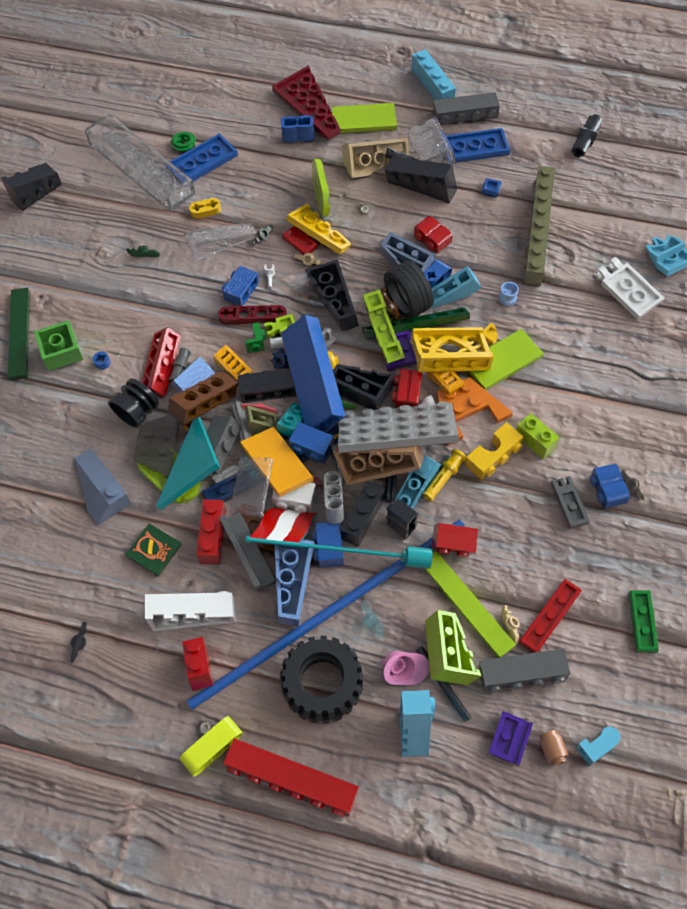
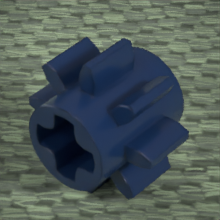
[270,347,290,369]

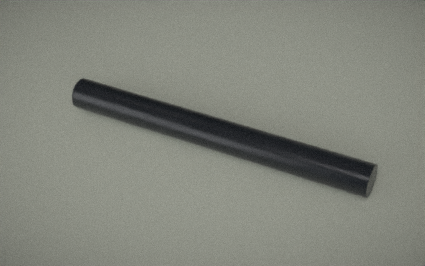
[416,646,472,722]

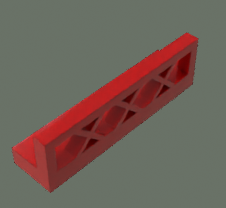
[141,327,181,398]

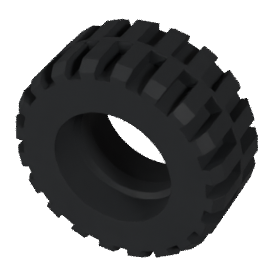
[280,635,363,724]

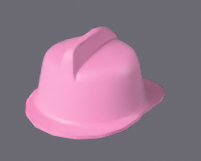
[381,650,430,685]

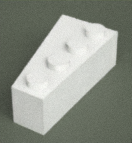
[145,591,236,632]

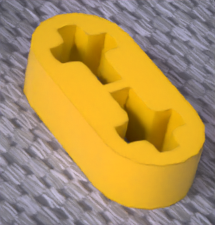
[189,198,221,219]

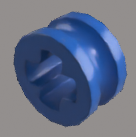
[92,351,111,370]

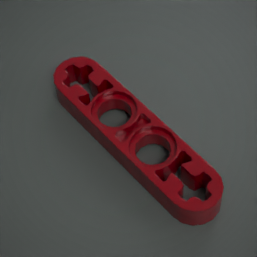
[218,305,287,325]

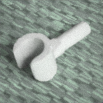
[264,264,275,289]

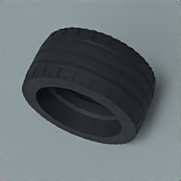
[384,261,434,319]

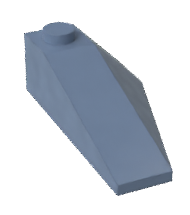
[75,448,131,525]

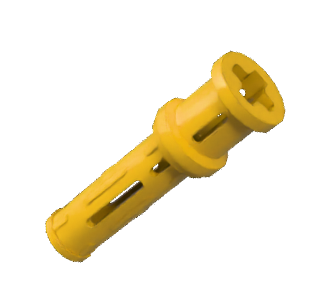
[422,449,466,502]

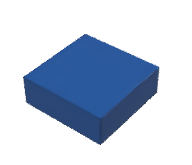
[482,178,502,197]

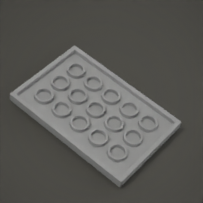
[338,402,459,453]

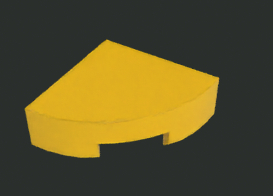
[483,323,497,346]

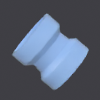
[499,282,519,306]

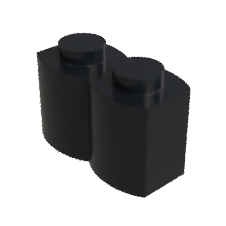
[386,499,419,539]

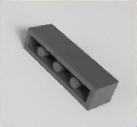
[433,92,500,126]
[478,649,571,693]

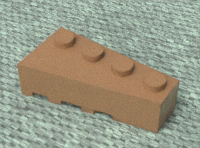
[333,444,424,486]

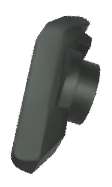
[252,224,274,245]

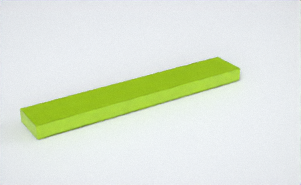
[423,551,516,658]

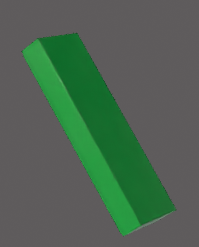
[628,590,659,653]

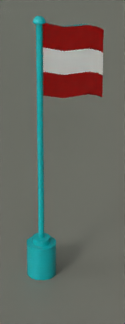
[245,508,433,569]

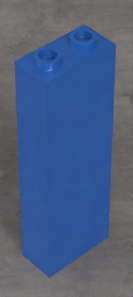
[281,315,346,431]

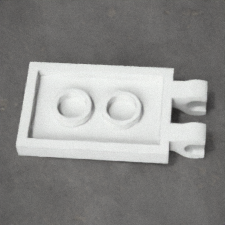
[595,257,664,320]

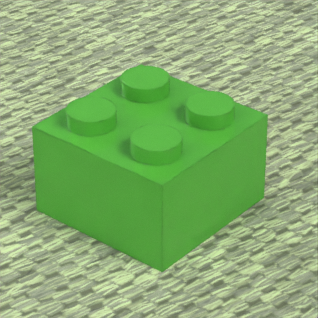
[34,320,83,371]

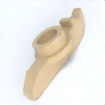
[294,253,323,266]
[501,605,520,645]

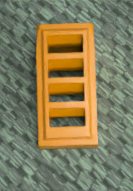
[213,345,253,382]
[427,371,464,394]

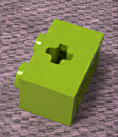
[516,413,560,459]

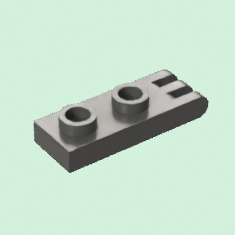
[551,476,590,529]

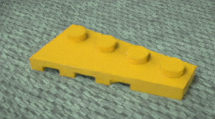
[286,204,351,255]

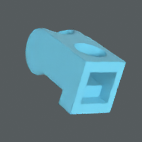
[575,727,620,766]

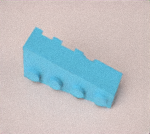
[399,690,435,757]

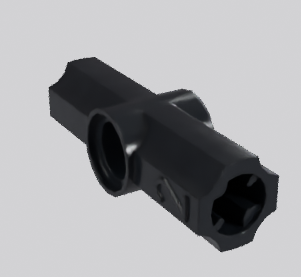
[571,114,602,158]

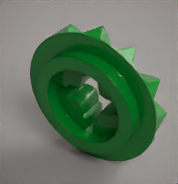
[170,132,196,153]

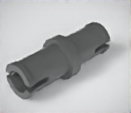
[169,348,191,382]

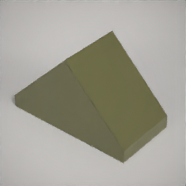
[245,405,278,436]

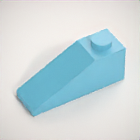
[430,266,482,309]

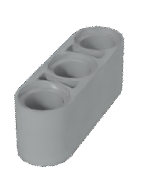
[324,471,344,524]

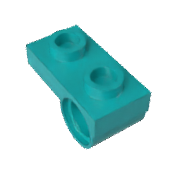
[276,403,304,438]

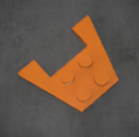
[437,377,513,445]

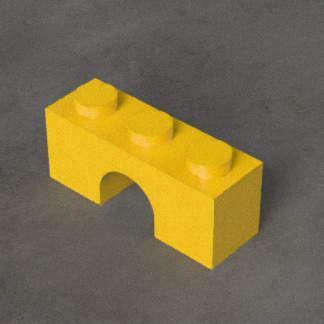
[465,422,523,480]

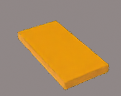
[240,427,313,497]

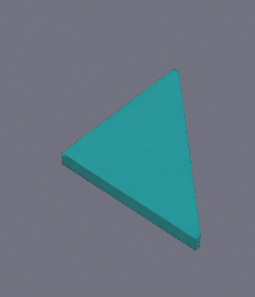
[156,417,220,510]

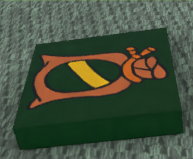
[125,523,182,577]

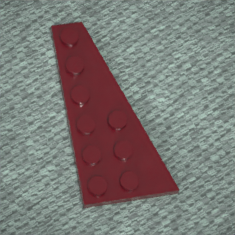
[272,65,341,141]

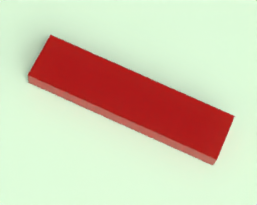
[519,578,582,653]

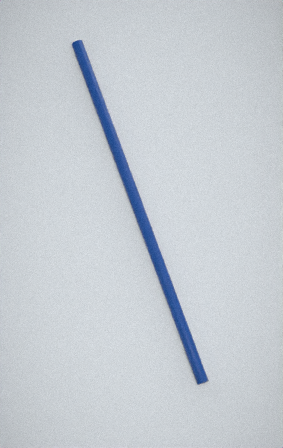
[186,519,465,710]

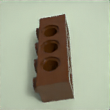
[167,371,238,425]

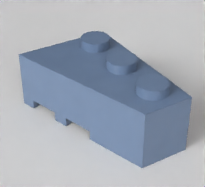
[381,232,435,273]

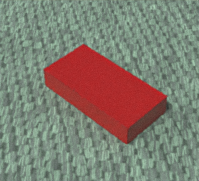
[282,226,318,256]

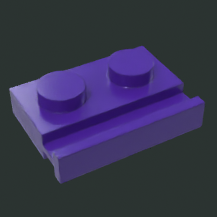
[488,711,533,767]

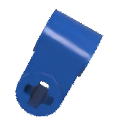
[424,259,453,288]

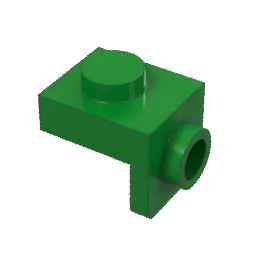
[245,323,266,353]

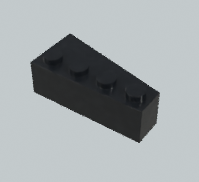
[384,156,457,203]
[304,259,359,331]

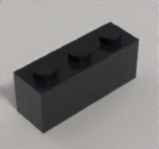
[238,368,297,403]
[341,481,385,547]

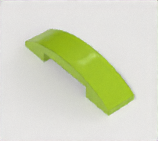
[363,289,405,364]

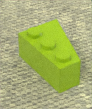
[425,610,481,686]

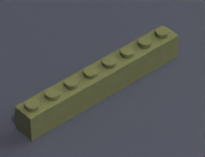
[523,166,555,286]

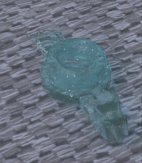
[361,600,384,638]

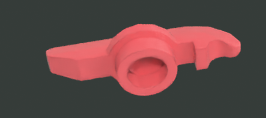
[241,403,278,414]

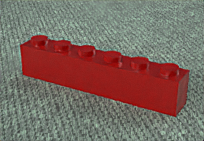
[223,738,359,818]

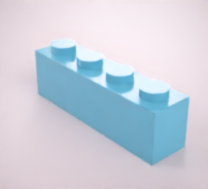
[411,49,456,100]

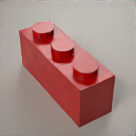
[196,500,226,565]

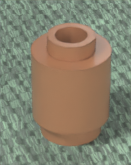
[539,730,569,766]

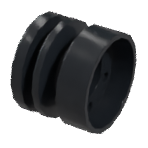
[108,378,159,428]

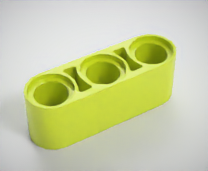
[179,716,243,777]

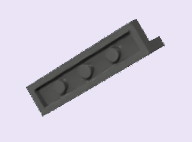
[219,512,276,592]

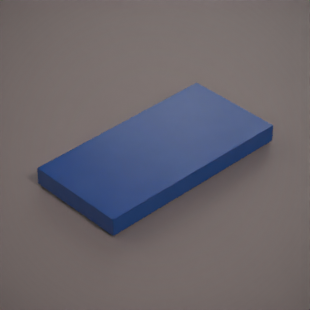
[440,128,510,164]
[167,133,238,186]

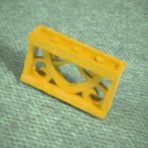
[410,327,494,372]

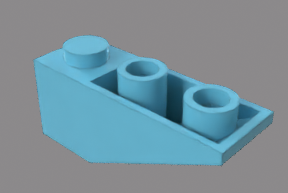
[394,455,442,509]

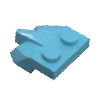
[645,235,687,276]

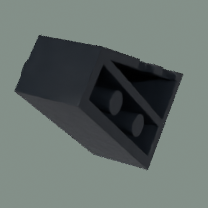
[1,163,62,211]
[333,364,395,410]

